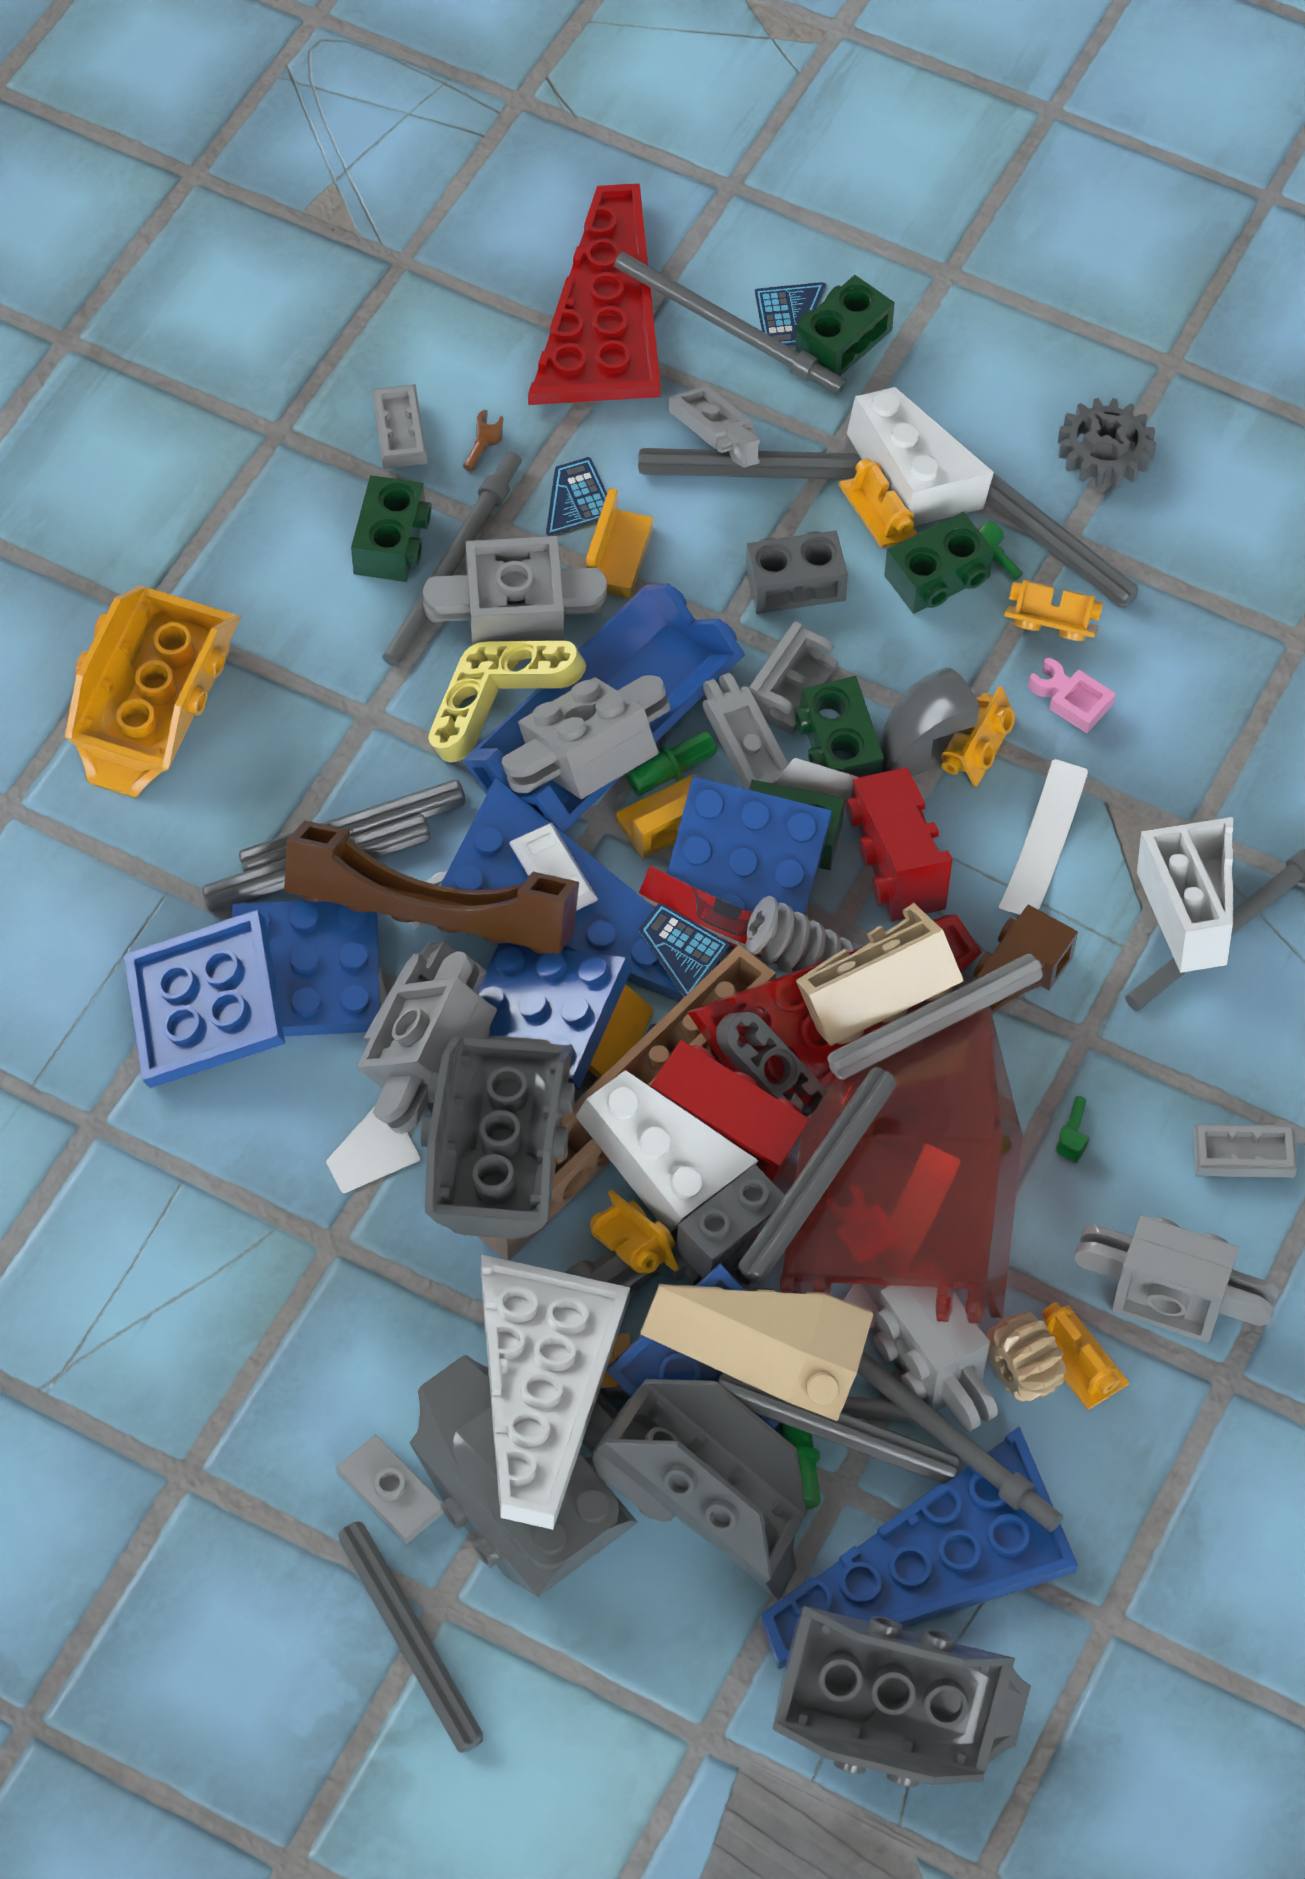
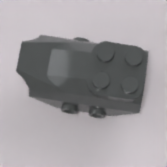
[421,1035,575,1239]
[410,1355,638,1597]
[592,1379,807,1602]
[773,1606,1031,1787]

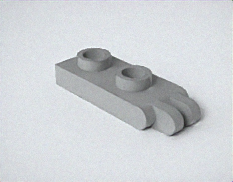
[703,673,788,790]

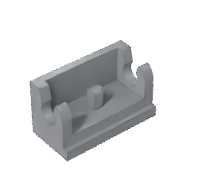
[749,621,838,735]

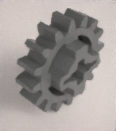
[1058,398,1156,488]

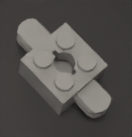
[423,536,607,645]
[502,675,670,799]
[357,951,497,1134]
[1074,1215,1279,1343]
[858,1251,998,1432]

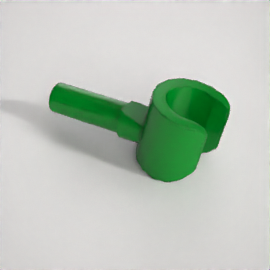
[978,521,1023,581]
[1055,1096,1090,1163]

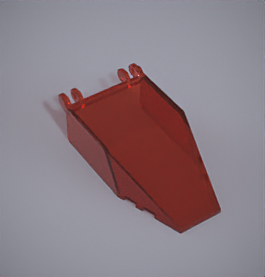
[780,1000,1023,1324]

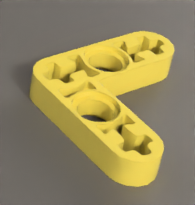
[428,641,586,763]

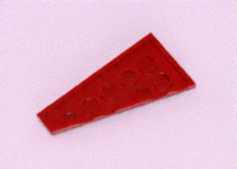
[528,183,661,405]
[687,914,982,1107]

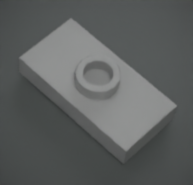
[372,384,428,469]
[1192,1124,1297,1178]
[336,1434,443,1545]

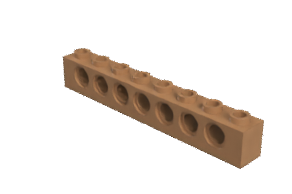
[478,944,776,1261]

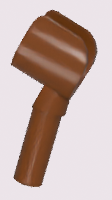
[463,410,504,471]

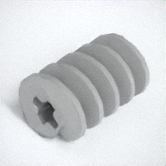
[745,896,854,973]

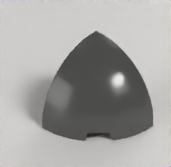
[880,667,979,776]

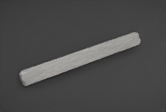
[828,954,1043,1080]

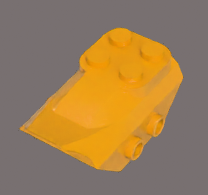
[65,585,242,798]

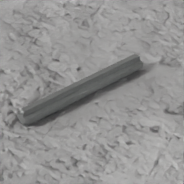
[638,448,860,480]
[986,473,1138,607]
[239,779,465,872]
[202,814,430,912]
[738,1067,896,1284]
[717,1373,959,1484]
[338,1521,483,1753]

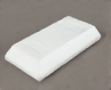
[509,822,598,911]

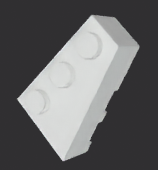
[847,387,994,526]
[1137,817,1233,973]
[575,1070,758,1233]

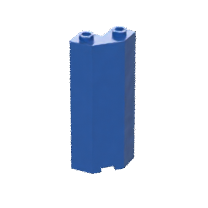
[462,583,745,833]

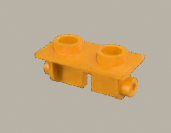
[838,458,917,548]
[1004,579,1103,641]
[941,686,1016,787]
[590,1190,679,1274]
[1041,1302,1130,1410]

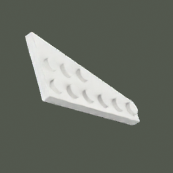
[480,1254,630,1530]

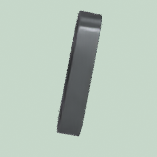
[716,1012,832,1126]

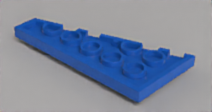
[440,777,720,1002]
[761,1426,1078,1669]

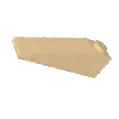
[640,1284,873,1421]

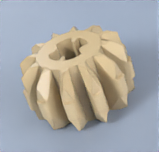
[987,1311,1066,1402]

